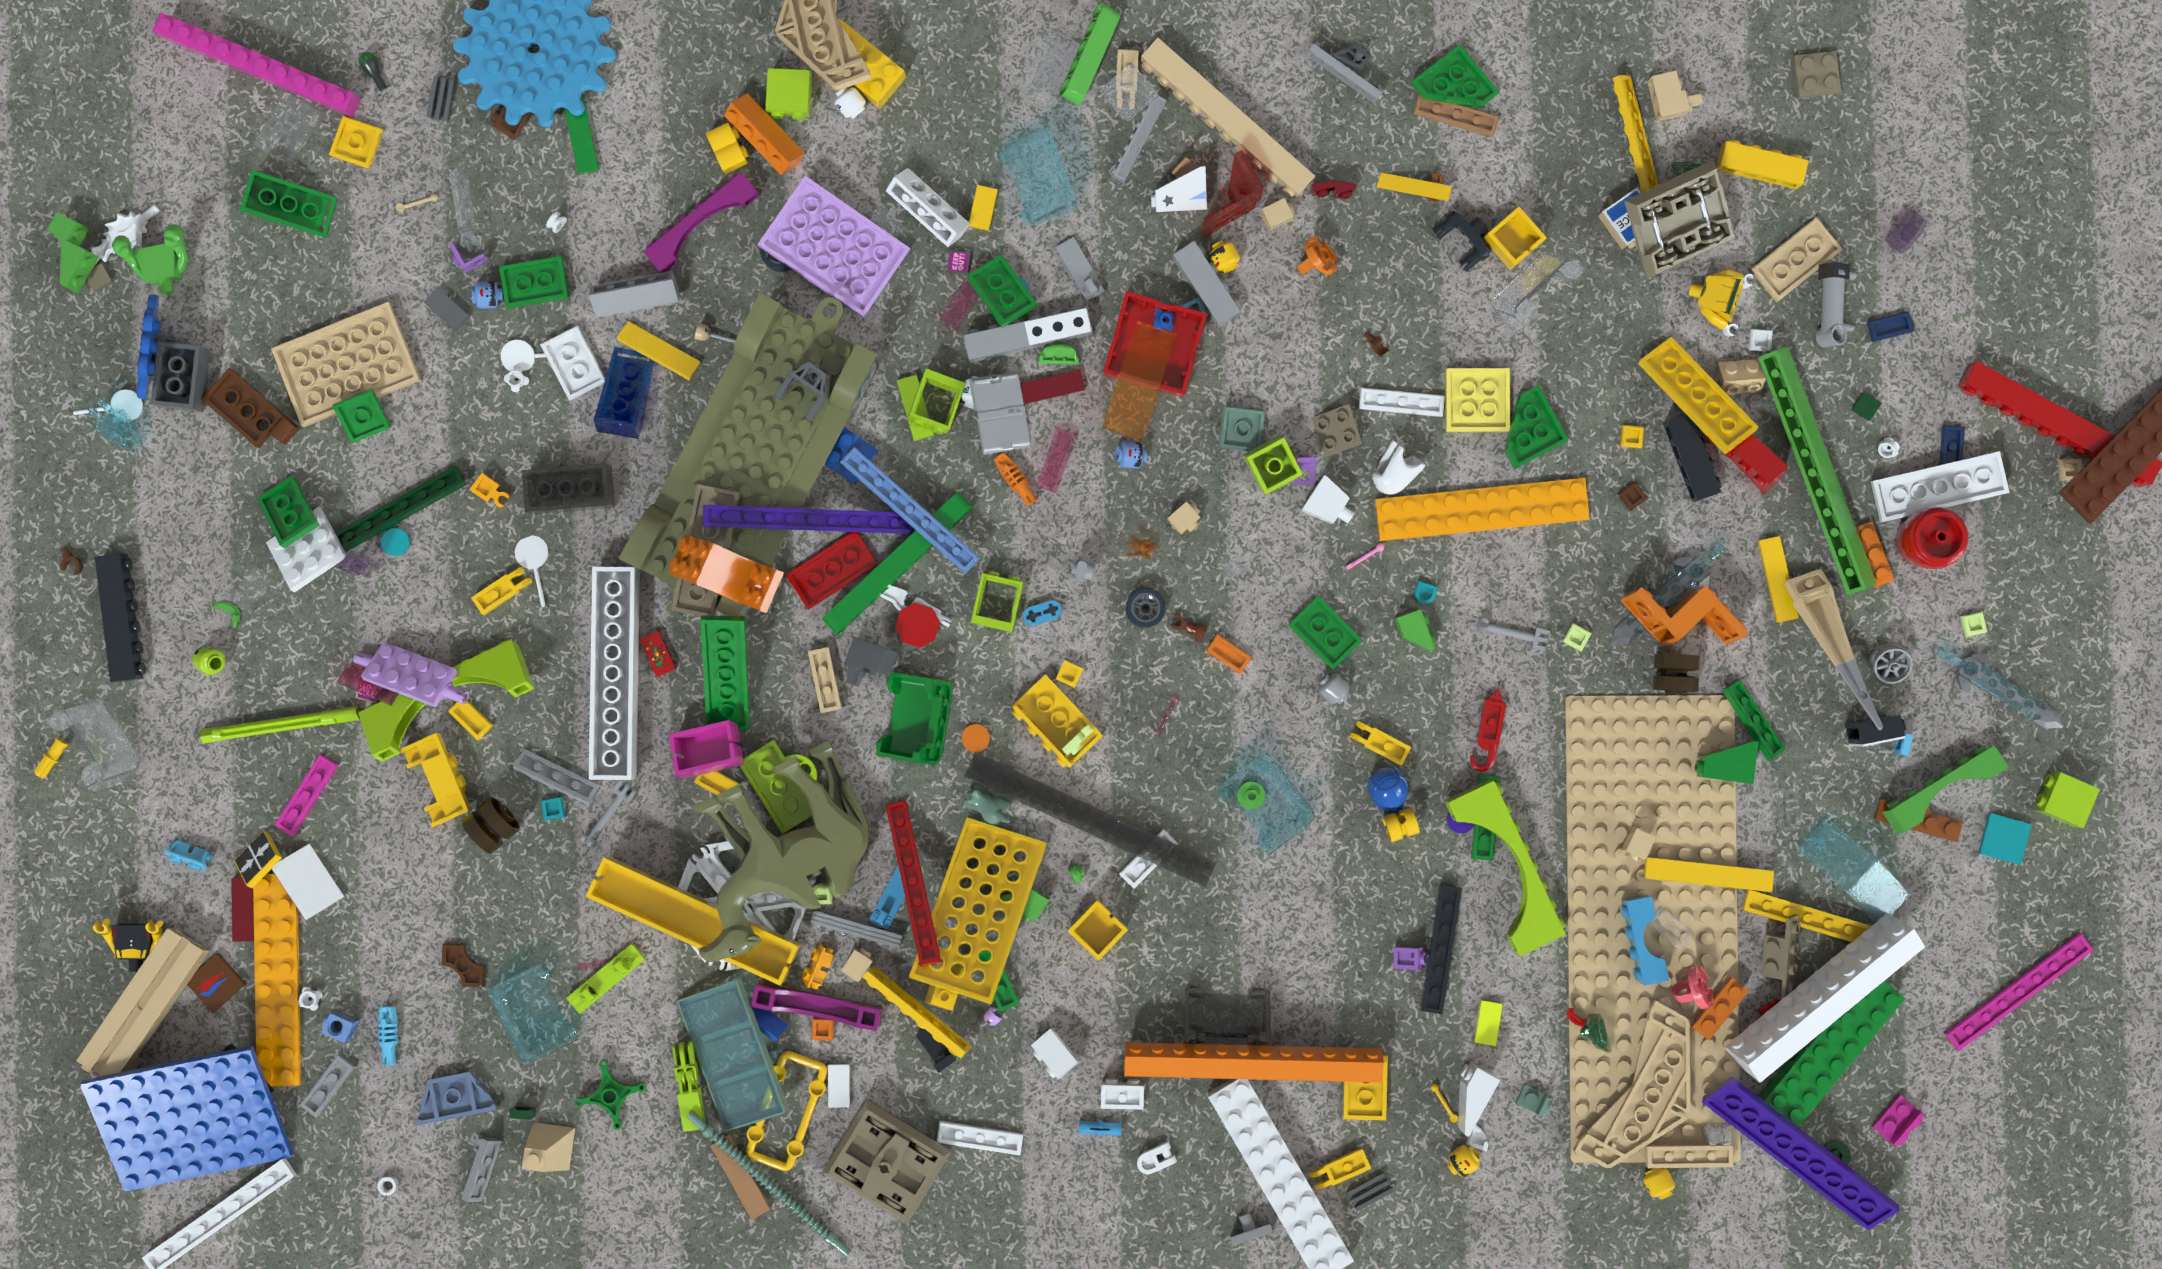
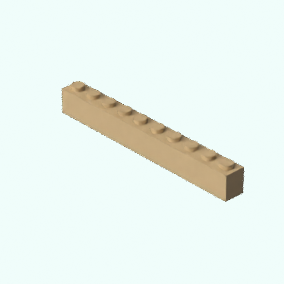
[1141,38,1315,199]

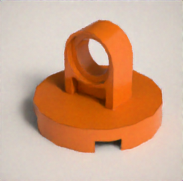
[1297,236,1339,276]

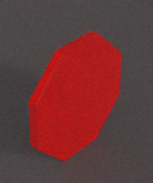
[895,603,940,648]

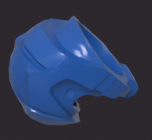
[1367,767,1408,813]

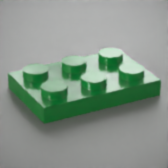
[966,254,1037,328]
[499,256,570,309]
[257,475,320,549]
[1288,595,1363,670]

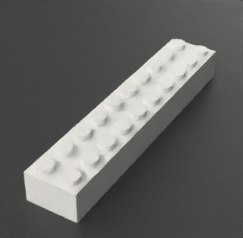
[589,567,640,780]
[1725,913,1925,1082]
[1207,1079,1354,1269]

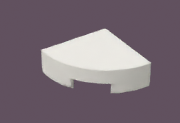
[1466,1125,1488,1152]

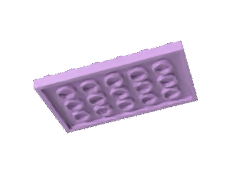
[758,176,911,318]

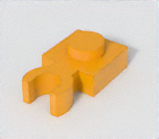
[470,472,510,508]

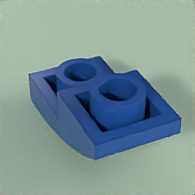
[738,1007,788,1042]

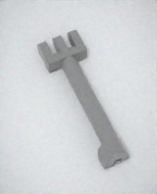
[1477,618,1550,652]
[580,780,638,847]

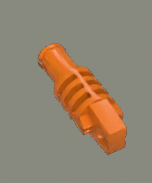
[994,452,1038,507]

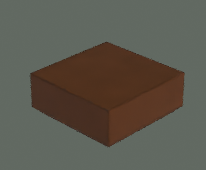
[1617,482,1648,511]

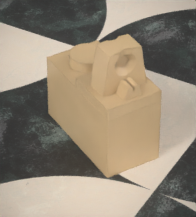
[1647,70,1703,122]

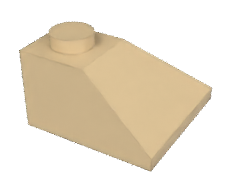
[522,1122,576,1172]

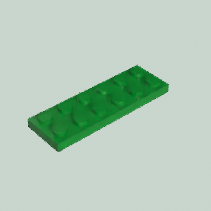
[700,615,750,730]

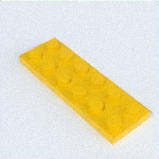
[1638,337,1759,454]

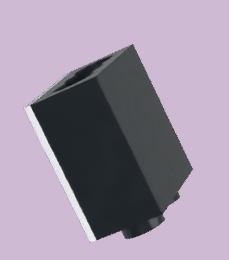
[1845,715,1906,747]

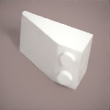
[1458,1061,1500,1137]

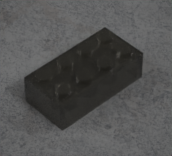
[522,463,615,514]

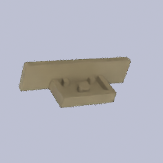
[1762,914,1801,999]

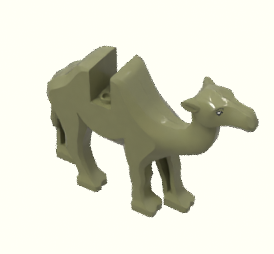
[692,740,869,962]

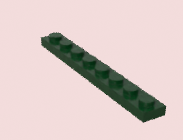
[335,465,466,553]

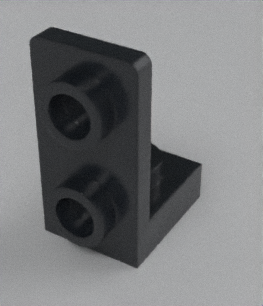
[916,1029,957,1073]

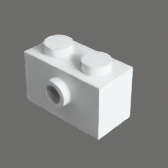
[1031,1029,1080,1079]

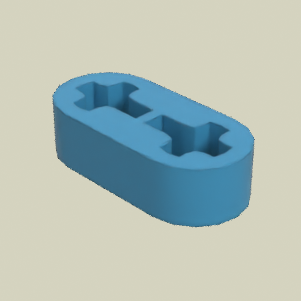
[1023,600,1062,626]

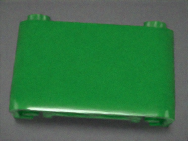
[876,672,953,765]

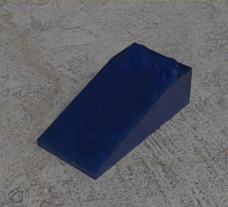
[594,347,655,439]

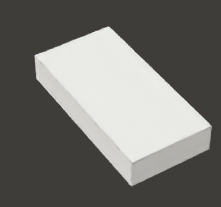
[828,1064,850,1108]

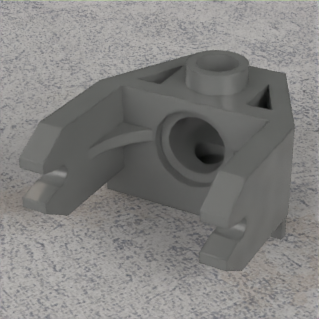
[775,362,832,422]

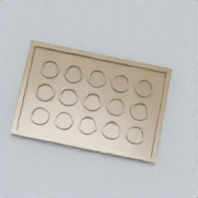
[271,302,421,427]

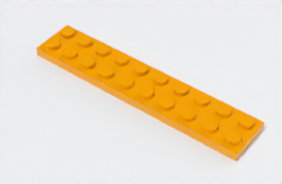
[1375,478,1590,541]
[253,873,301,1086]

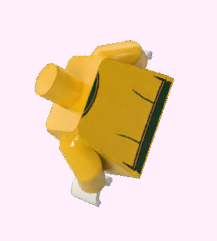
[1689,269,1754,337]

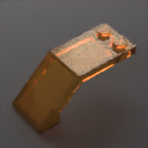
[1103,321,1177,441]

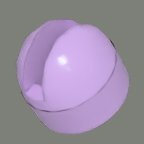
[984,1007,1003,1026]

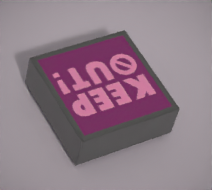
[947,250,971,274]

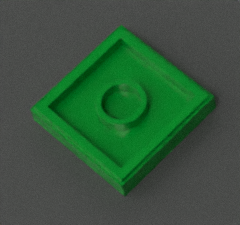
[332,388,391,443]

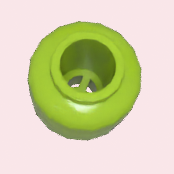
[192,645,226,675]

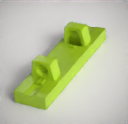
[566,942,646,1014]

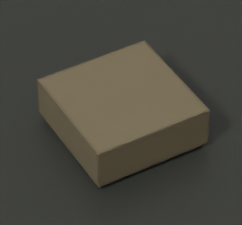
[87,263,114,292]

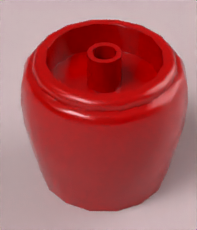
[1895,507,1969,569]

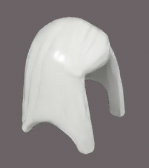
[1372,440,1426,495]

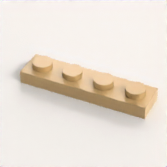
[1645,1144,1733,1168]

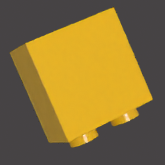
[924,962,964,1011]

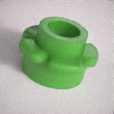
[1067,863,1085,883]

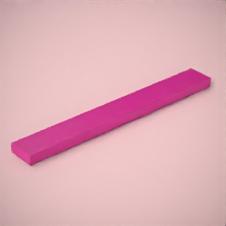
[1944,932,2094,1051]

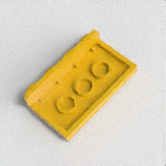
[1011,674,1103,768]

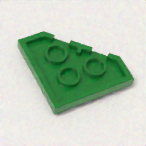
[1410,44,1500,108]
[1504,385,1569,470]

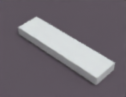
[1359,388,1445,417]
[937,1120,1024,1155]

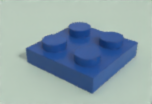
[825,427,879,485]

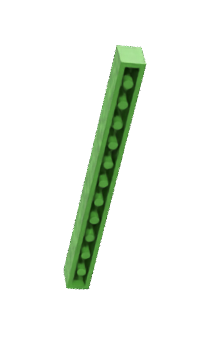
[1758,347,1877,595]

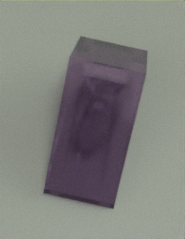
[1884,208,1928,254]

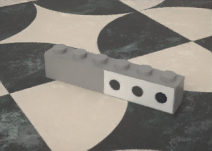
[963,306,1093,363]

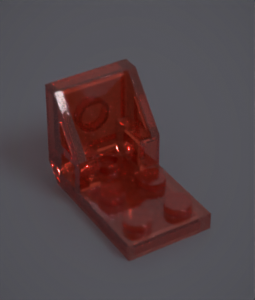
[1200,150,1264,238]

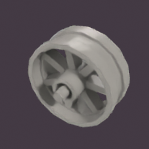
[1869,643,1913,684]

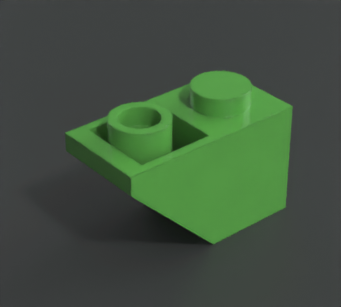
[1395,609,1437,651]
[1000,888,1049,922]

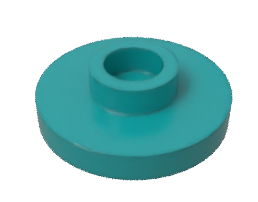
[381,528,410,556]

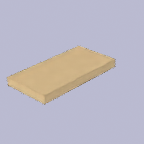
[1750,217,1843,302]

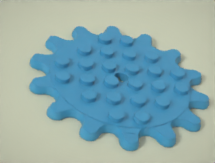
[453,0,617,127]

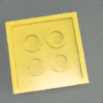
[1445,368,1510,432]

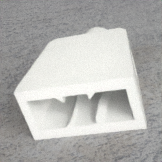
[1301,475,1355,524]

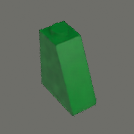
[1695,741,1759,784]

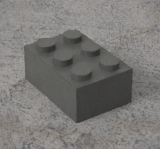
[151,341,210,412]

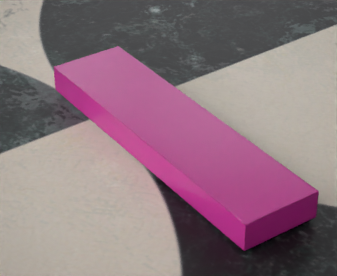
[275,754,339,836]

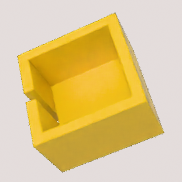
[1483,207,1547,270]
[1068,898,1128,961]

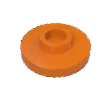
[962,724,990,753]

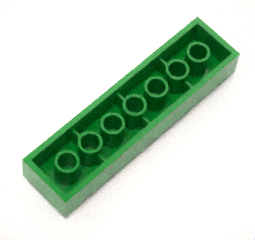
[1758,981,1905,1127]

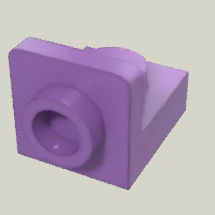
[1394,946,1427,970]

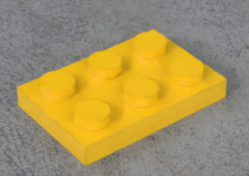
[1343,1055,1388,1120]

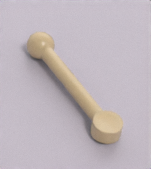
[396,193,439,212]

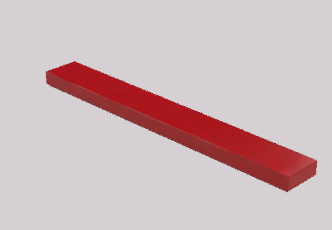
[885,800,942,967]

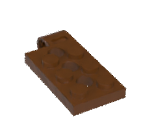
[202,368,300,448]

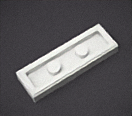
[1119,829,1178,888]

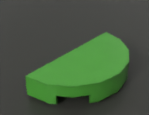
[1038,342,1080,365]

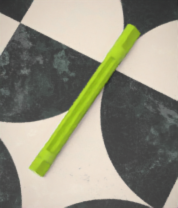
[199,706,360,743]

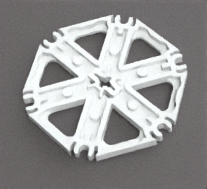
[678,841,806,971]

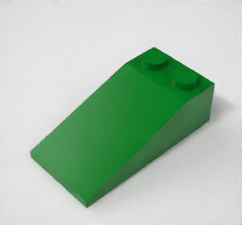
[239,169,337,238]

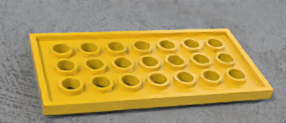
[909,817,1047,1005]

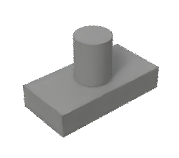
[1230,1213,1273,1246]

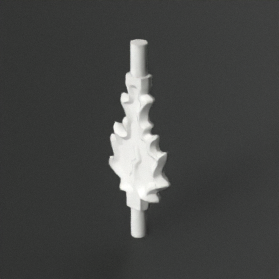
[90,204,160,264]

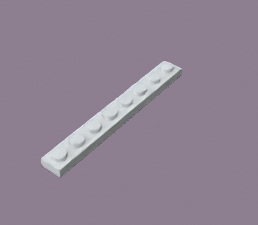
[142,1158,297,1269]

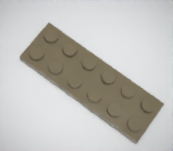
[671,484,741,616]

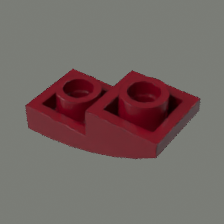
[1310,181,1357,200]

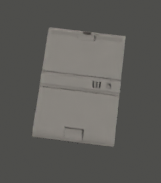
[969,372,1030,455]

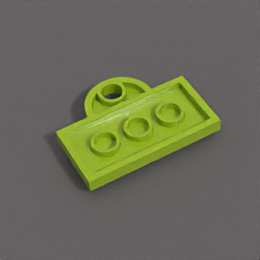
[740,740,818,834]

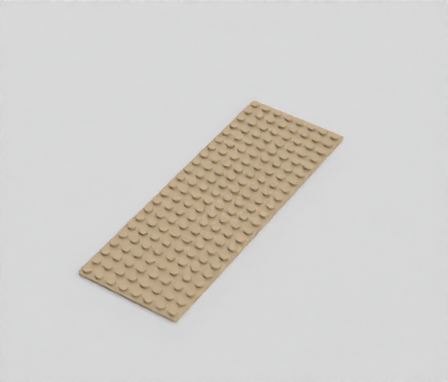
[1565,695,1741,1163]

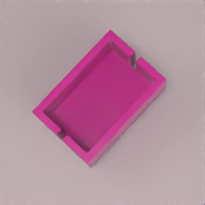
[669,720,744,779]

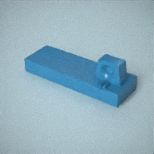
[869,866,905,930]

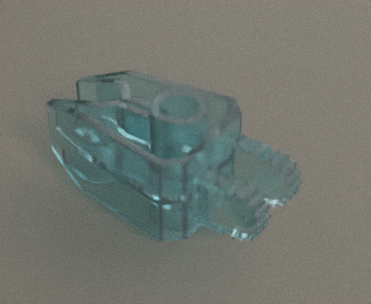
[87,398,144,453]

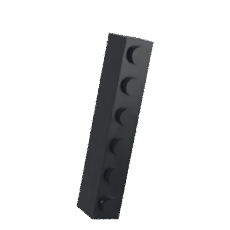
[95,553,146,682]

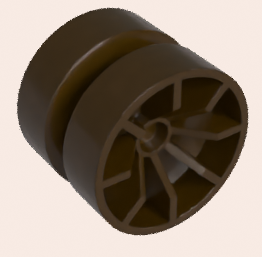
[1652,654,1700,695]
[462,797,520,854]

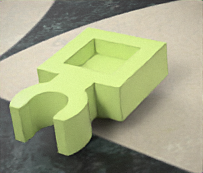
[1062,724,1094,755]

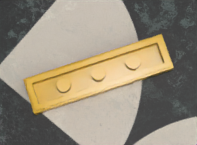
[617,321,701,381]
[1758,536,1799,623]

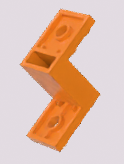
[668,534,784,613]
[1620,585,1749,647]

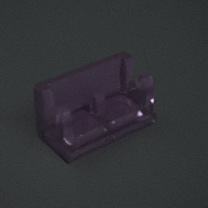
[338,550,382,578]

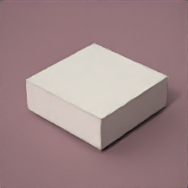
[1749,329,1773,352]

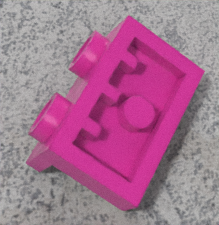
[1872,1094,1925,1146]

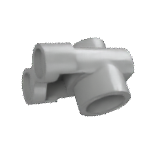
[1071,558,1095,583]

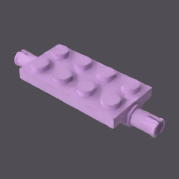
[353,642,469,707]

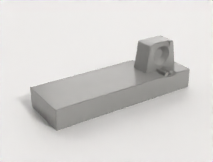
[1055,237,1105,302]
[461,1138,502,1202]

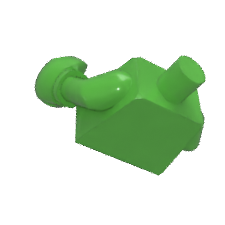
[112,224,189,295]

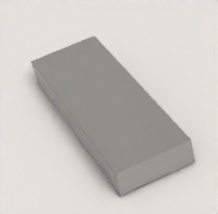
[300,1053,356,1118]

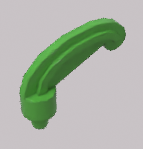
[214,601,241,628]

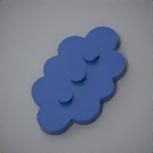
[137,294,160,399]

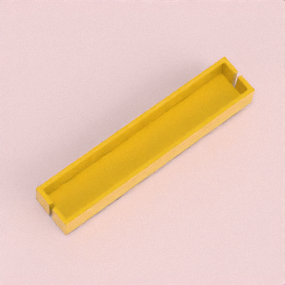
[585,856,801,986]

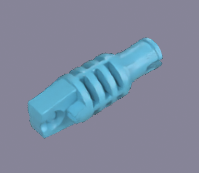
[378,1005,398,1066]

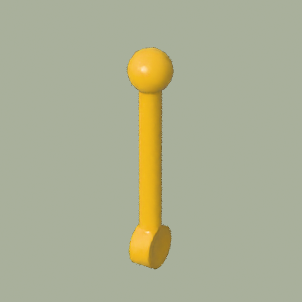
[1431,1083,1458,1123]

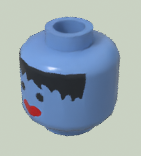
[471,281,503,309]
[1115,440,1147,469]

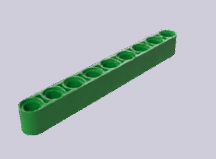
[822,492,974,635]

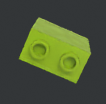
[766,68,812,120]
[2035,771,2100,828]

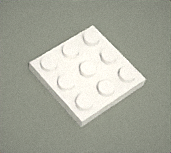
[266,507,347,592]

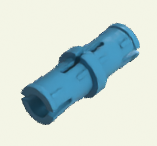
[1079,1119,1122,1137]

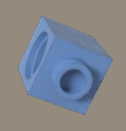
[321,1011,359,1043]

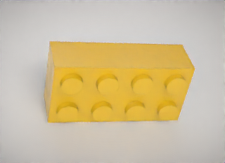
[838,18,906,109]

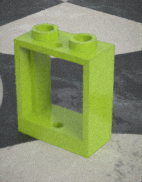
[907,368,966,435]
[971,570,1024,632]

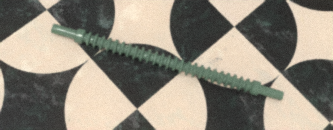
[687,1111,851,1257]

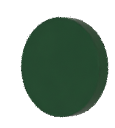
[1825,1141,1851,1165]

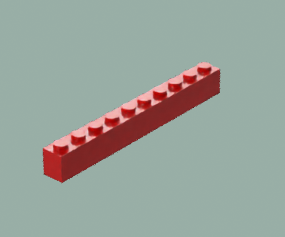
[1958,361,2162,487]

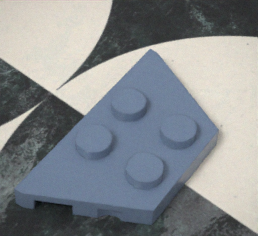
[416,1070,499,1126]

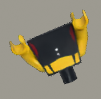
[93,919,163,972]

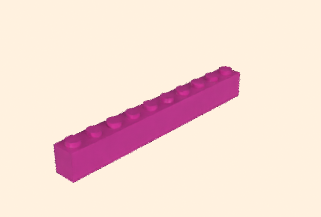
[152,12,361,118]

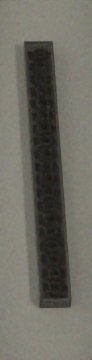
[964,752,1216,887]

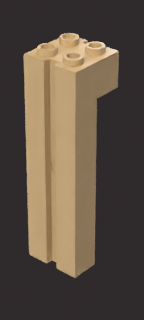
[76,928,210,1076]

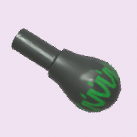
[358,52,387,92]

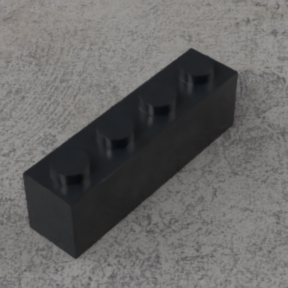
[1663,415,1722,503]

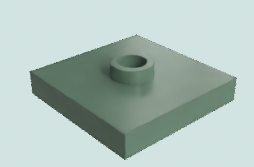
[1218,406,1265,451]

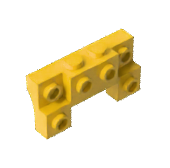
[400,733,472,827]

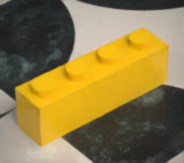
[1716,140,1809,189]

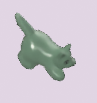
[964,784,1010,826]

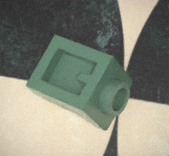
[1515,1084,1551,1117]

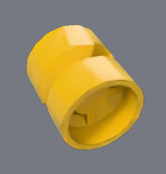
[1382,807,1420,843]

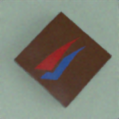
[187,953,246,1013]

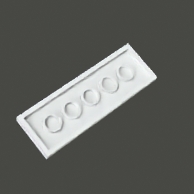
[1871,451,2009,522]

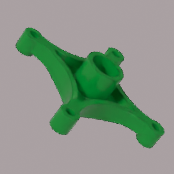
[575,1059,646,1130]

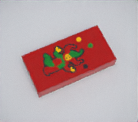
[639,630,677,677]

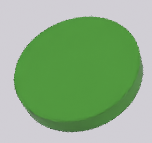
[1237,781,1265,810]

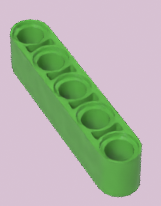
[1059,2,1121,105]

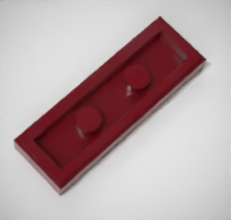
[1020,369,1085,405]
[231,877,254,942]

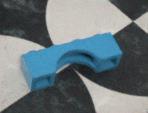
[1620,894,1669,986]

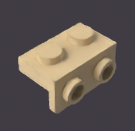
[1717,359,1766,395]

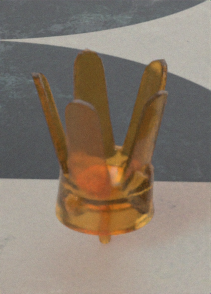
[1126,535,1158,559]

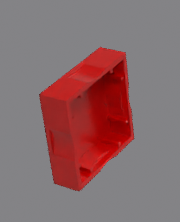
[1103,291,1207,398]

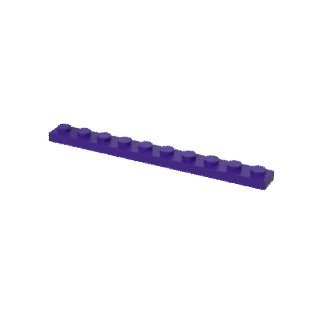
[702,505,915,534]

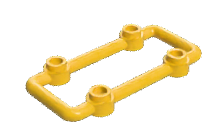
[746,1051,827,1171]

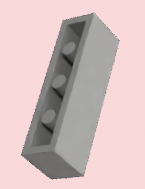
[1172,241,1241,328]
[589,270,679,318]

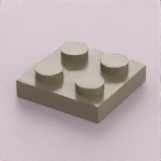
[1793,51,1841,98]

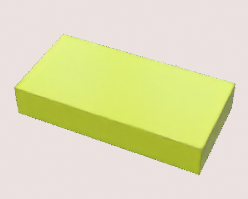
[1474,1000,1503,1046]

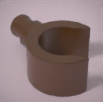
[1364,331,1390,357]
[60,547,83,575]

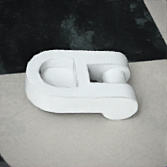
[1137,1141,1177,1174]

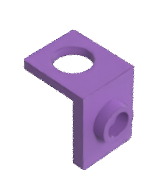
[449,242,489,272]
[1294,454,1317,486]

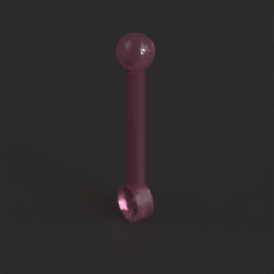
[1156,695,1179,736]
[577,954,618,972]

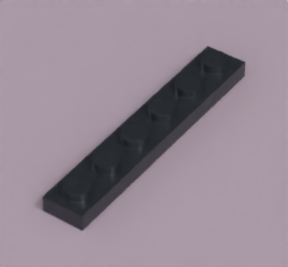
[1420,884,1462,1014]

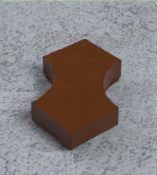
[442,943,485,987]

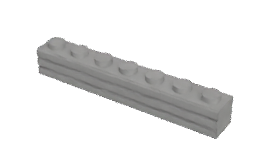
[1112,94,1166,184]
[810,910,903,950]

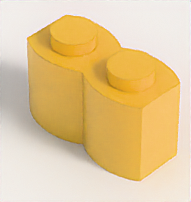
[706,123,749,174]

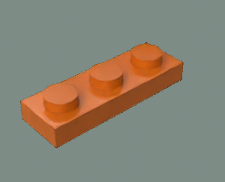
[1856,521,1895,588]
[1690,977,1749,1040]

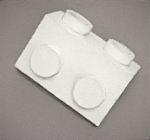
[1101,1078,1144,1110]

